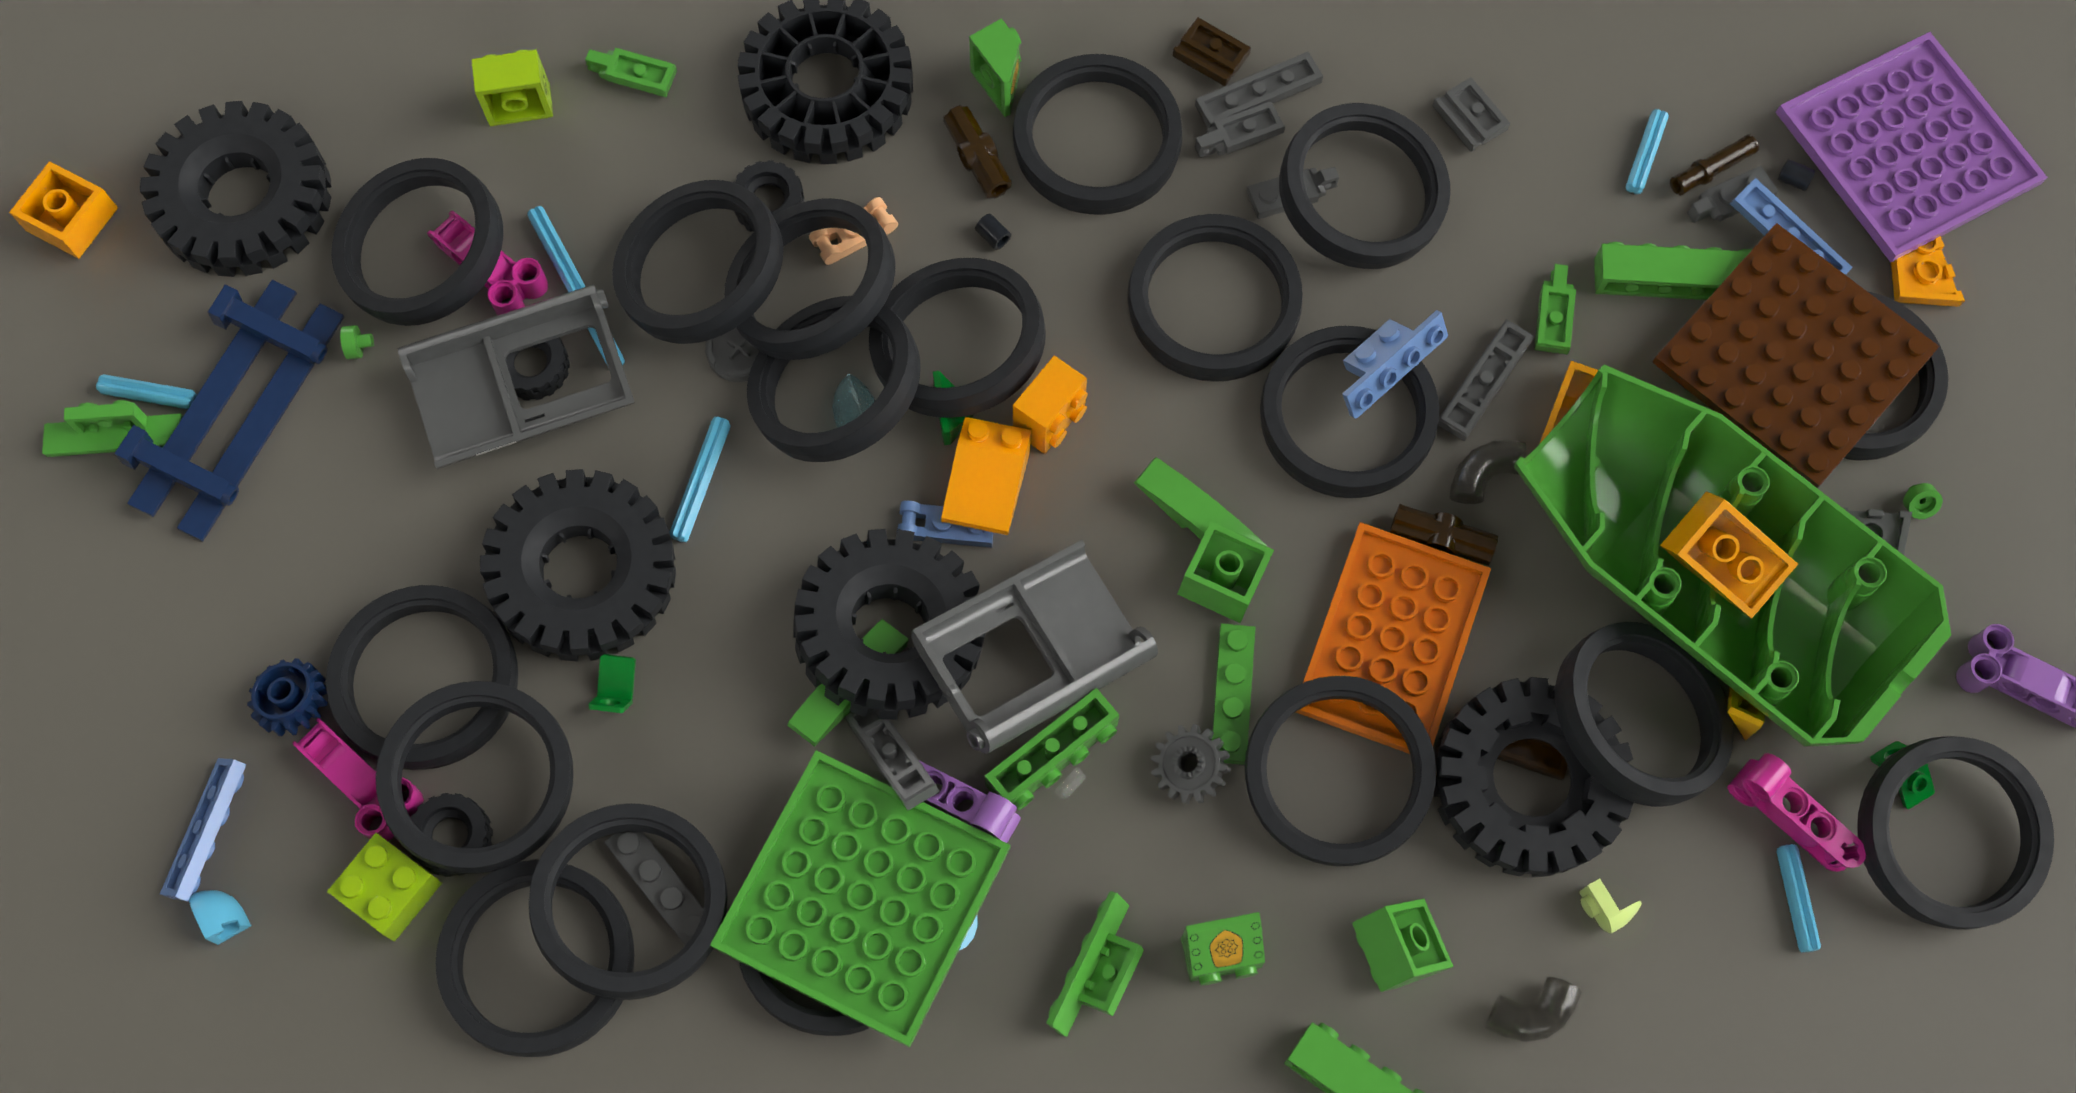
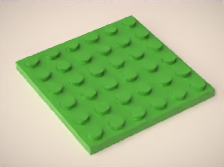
[710,750,1011,1048]

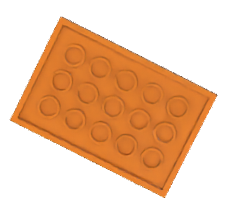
[1296,522,1491,754]

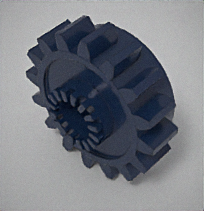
[247,658,328,736]

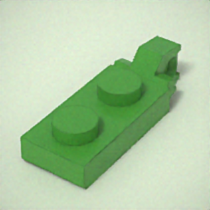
[585,47,677,97]
[1534,264,1576,355]

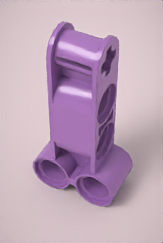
[1956,624,2076,728]
[919,760,1021,843]

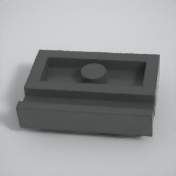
[1432,77,1510,152]

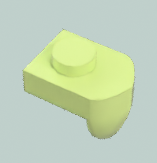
[1579,879,1642,934]

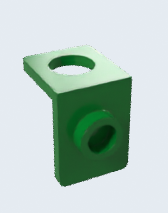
[588,654,636,713]
[1870,741,1935,809]

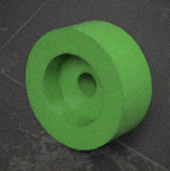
[340,325,374,360]
[1903,483,1943,519]

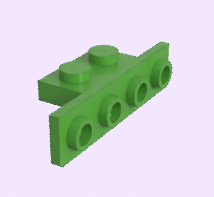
[42,400,183,457]
[1047,891,1144,1037]

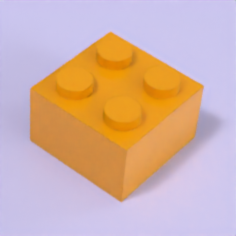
[9,161,118,259]
[1013,355,1088,454]

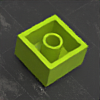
[471,49,553,126]
[327,833,442,942]

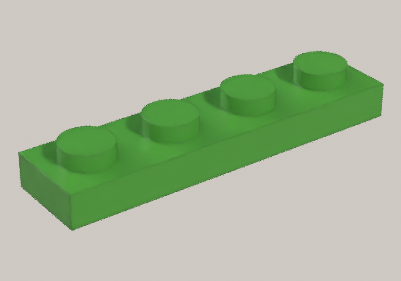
[1212,623,1256,765]

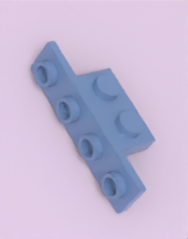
[1342,310,1448,419]

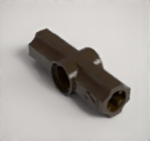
[943,105,1012,199]
[1390,504,1498,566]

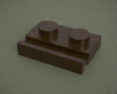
[1172,17,1251,87]

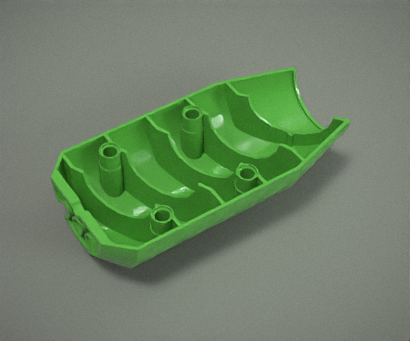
[1514,365,1951,747]

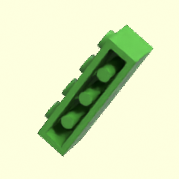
[985,688,1119,810]

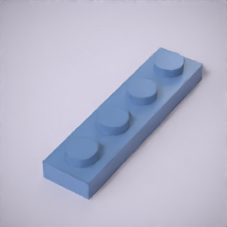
[1730,178,1853,275]
[160,758,246,902]

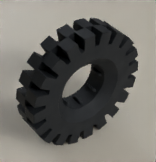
[737,0,913,164]
[140,101,332,277]
[480,469,676,662]
[793,529,985,720]

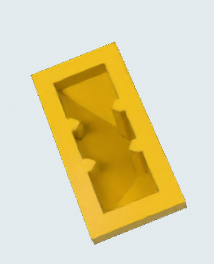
[1728,687,1765,741]

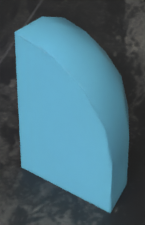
[189,890,251,945]

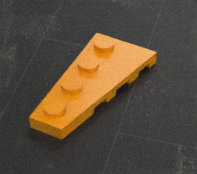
[1891,236,1965,307]

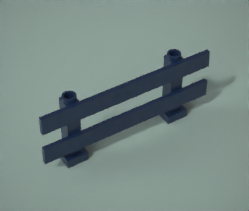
[115,279,344,542]

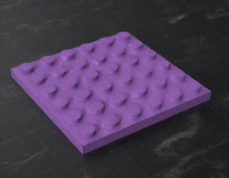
[1776,32,2048,262]

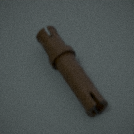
[1670,134,1759,196]

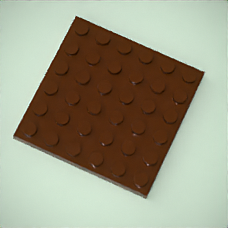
[1652,223,1940,488]

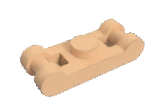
[809,197,898,265]

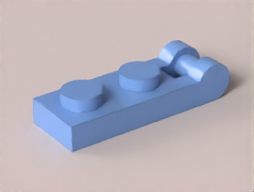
[897,501,994,548]

